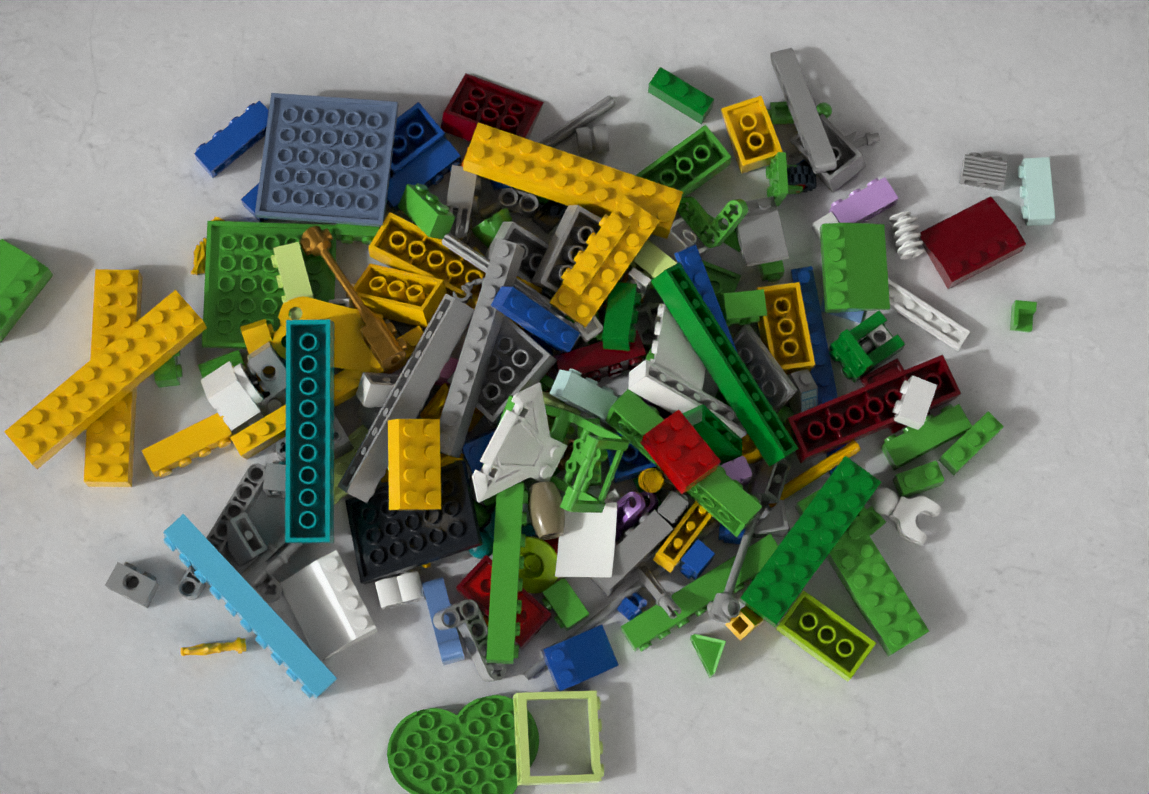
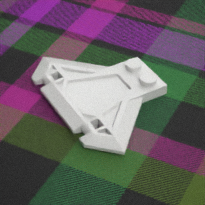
[472,383,568,503]

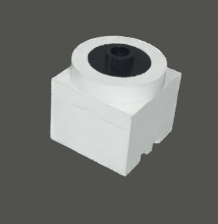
[201,361,265,431]

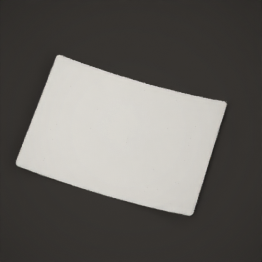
[555,502,617,578]

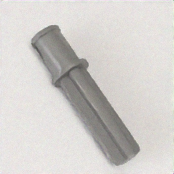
[636,565,681,619]

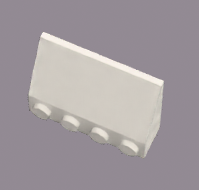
[280,550,378,661]

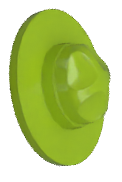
[519,536,558,593]

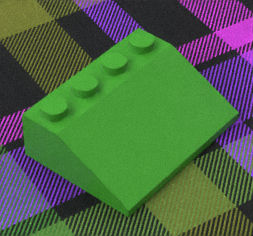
[820,223,890,313]
[0,239,53,343]

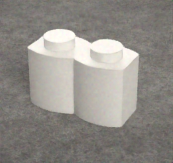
[375,569,425,610]

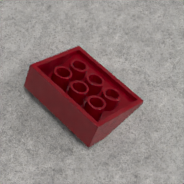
[440,73,544,142]
[918,196,1026,289]

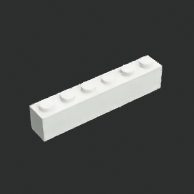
[628,359,747,438]

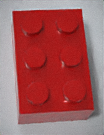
[640,410,721,494]

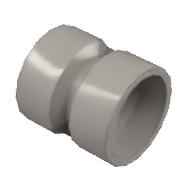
[576,124,609,155]

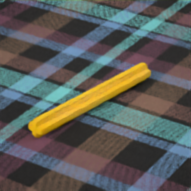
[768,441,861,507]

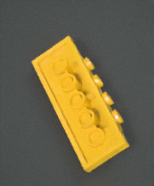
[549,196,660,328]

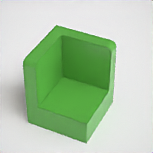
[1010,300,1037,332]

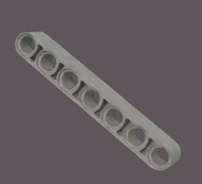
[770,48,837,174]
[178,463,266,600]

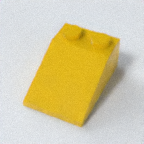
[721,96,783,174]

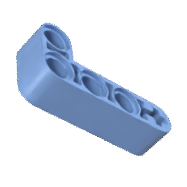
[422,577,465,666]

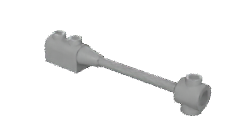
[707,458,792,623]

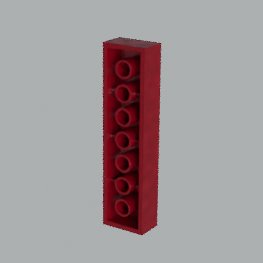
[783,355,961,464]

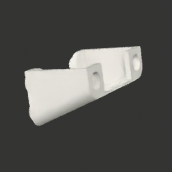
[650,303,706,391]

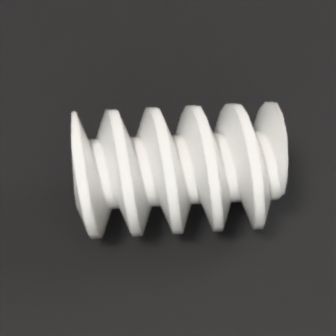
[889,211,925,259]

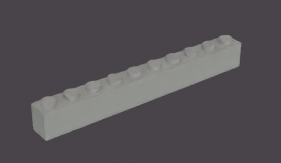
[440,238,525,458]
[338,294,475,503]

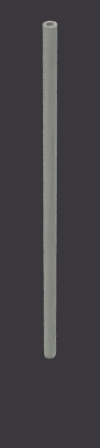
[523,519,720,680]

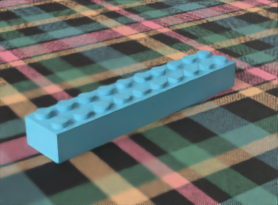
[163,514,337,699]

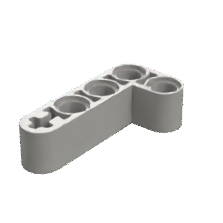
[433,599,506,682]

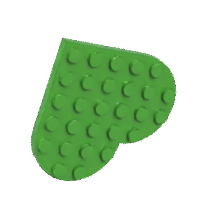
[387,695,539,794]

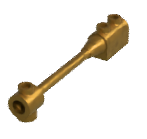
[299,226,408,372]

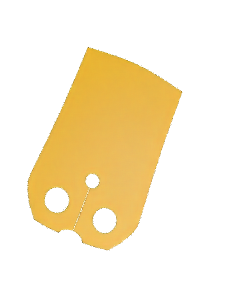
[272,296,383,372]

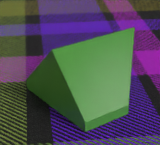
[690,634,726,678]

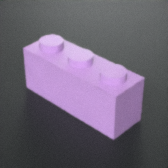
[829,177,898,223]

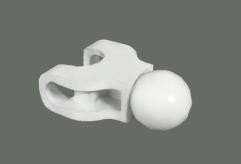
[871,488,942,545]

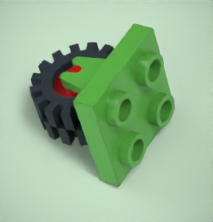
[766,152,817,206]

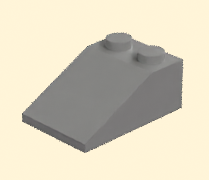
[790,114,866,192]
[732,196,789,267]

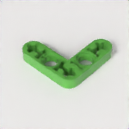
[677,196,748,248]

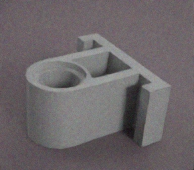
[633,302,659,350]

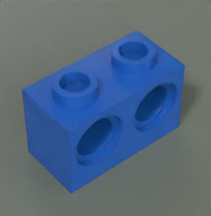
[679,539,715,580]

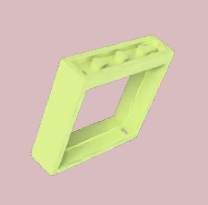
[513,691,604,786]

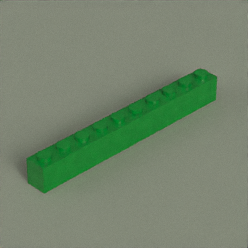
[651,263,798,467]

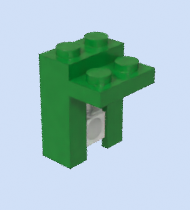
[829,310,905,383]

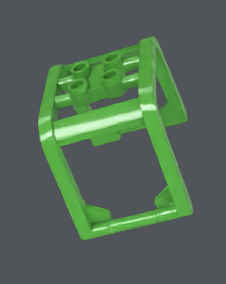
[483,395,630,513]

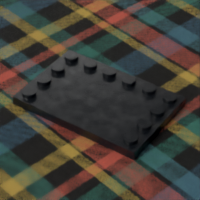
[345,460,483,585]

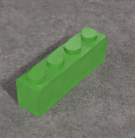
[881,404,972,471]

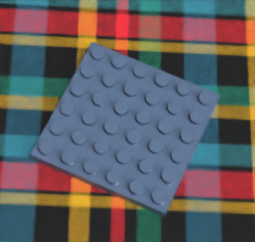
[255,93,399,227]

